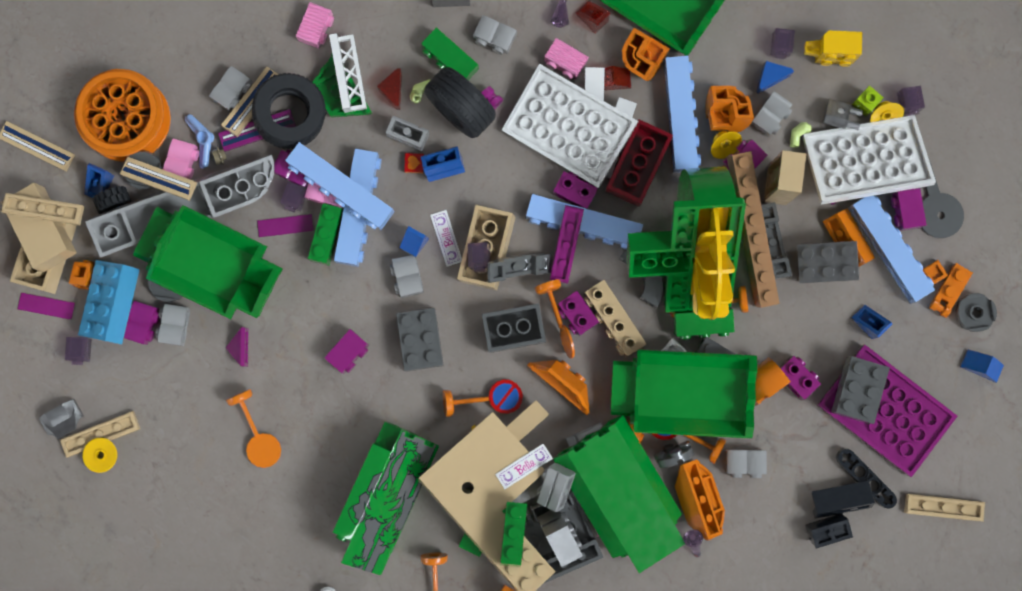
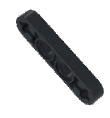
[836,449,897,509]

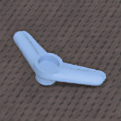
[185,114,214,169]

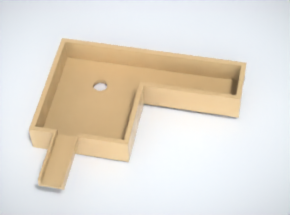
[418,400,555,591]

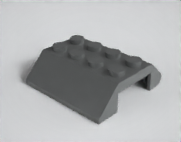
[524,489,604,584]

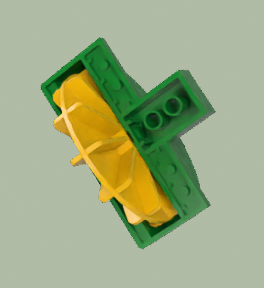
[626,166,746,320]

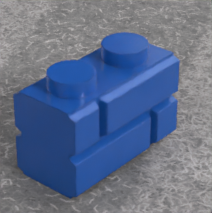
[421,146,465,182]

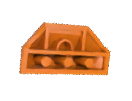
[527,360,589,415]
[675,459,725,541]

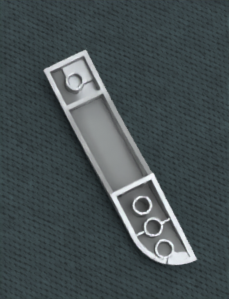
[85,155,274,258]

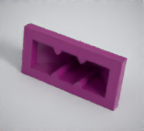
[226,327,249,367]

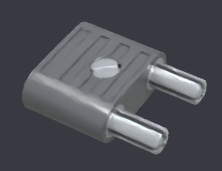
[823,99,863,130]

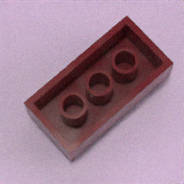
[605,119,673,207]

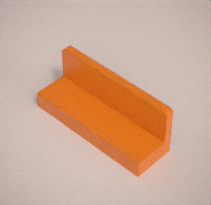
[823,208,875,267]

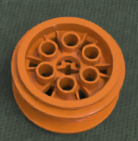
[74,69,171,162]

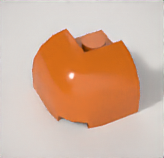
[622,28,670,81]
[705,86,754,132]
[755,358,791,406]

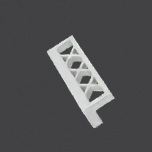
[329,33,367,113]

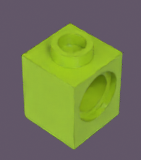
[851,85,884,117]

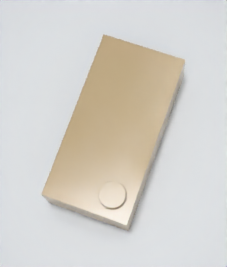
[763,150,806,205]
[1,183,77,272]
[457,205,516,291]
[10,223,77,294]

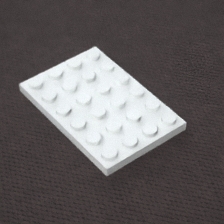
[502,64,638,188]
[802,115,936,205]

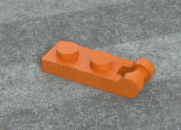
[929,263,973,318]

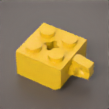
[804,30,862,67]

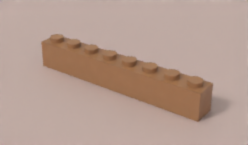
[727,151,780,308]

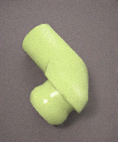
[410,79,430,103]
[790,122,812,148]

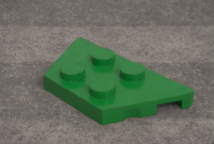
[312,53,372,118]

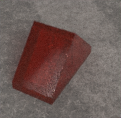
[576,0,611,34]
[604,66,631,90]
[377,68,402,110]

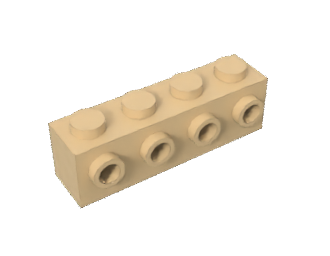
[583,280,646,357]

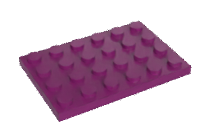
[817,344,958,477]

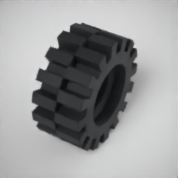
[92,186,131,214]

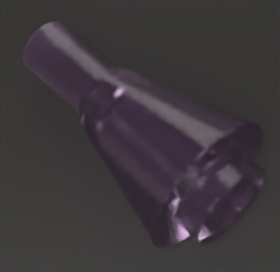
[551,0,569,28]
[683,530,703,557]

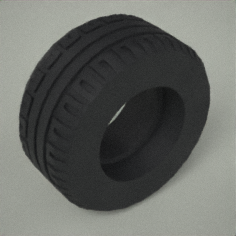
[424,67,496,138]
[252,73,326,149]

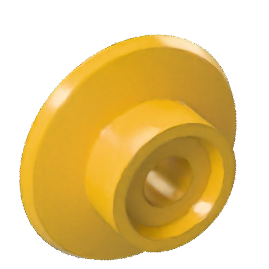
[870,101,904,122]
[711,131,742,159]
[83,438,117,473]

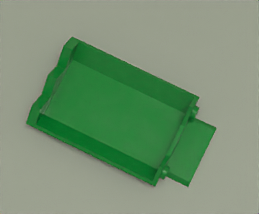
[600,0,725,56]
[611,350,757,439]
[553,415,686,574]

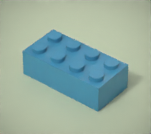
[78,260,140,344]

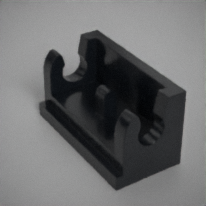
[805,514,853,549]

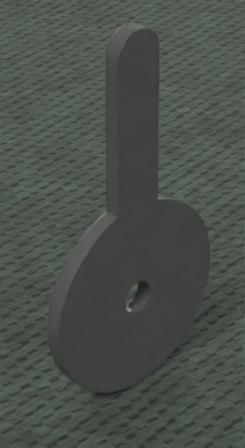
[922,159,964,238]

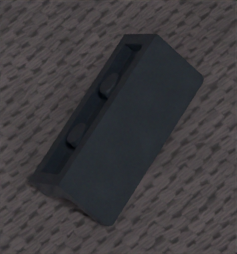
[811,481,875,519]

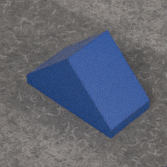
[756,61,794,94]
[84,163,115,198]
[399,226,429,257]
[852,305,893,339]
[960,349,1004,383]

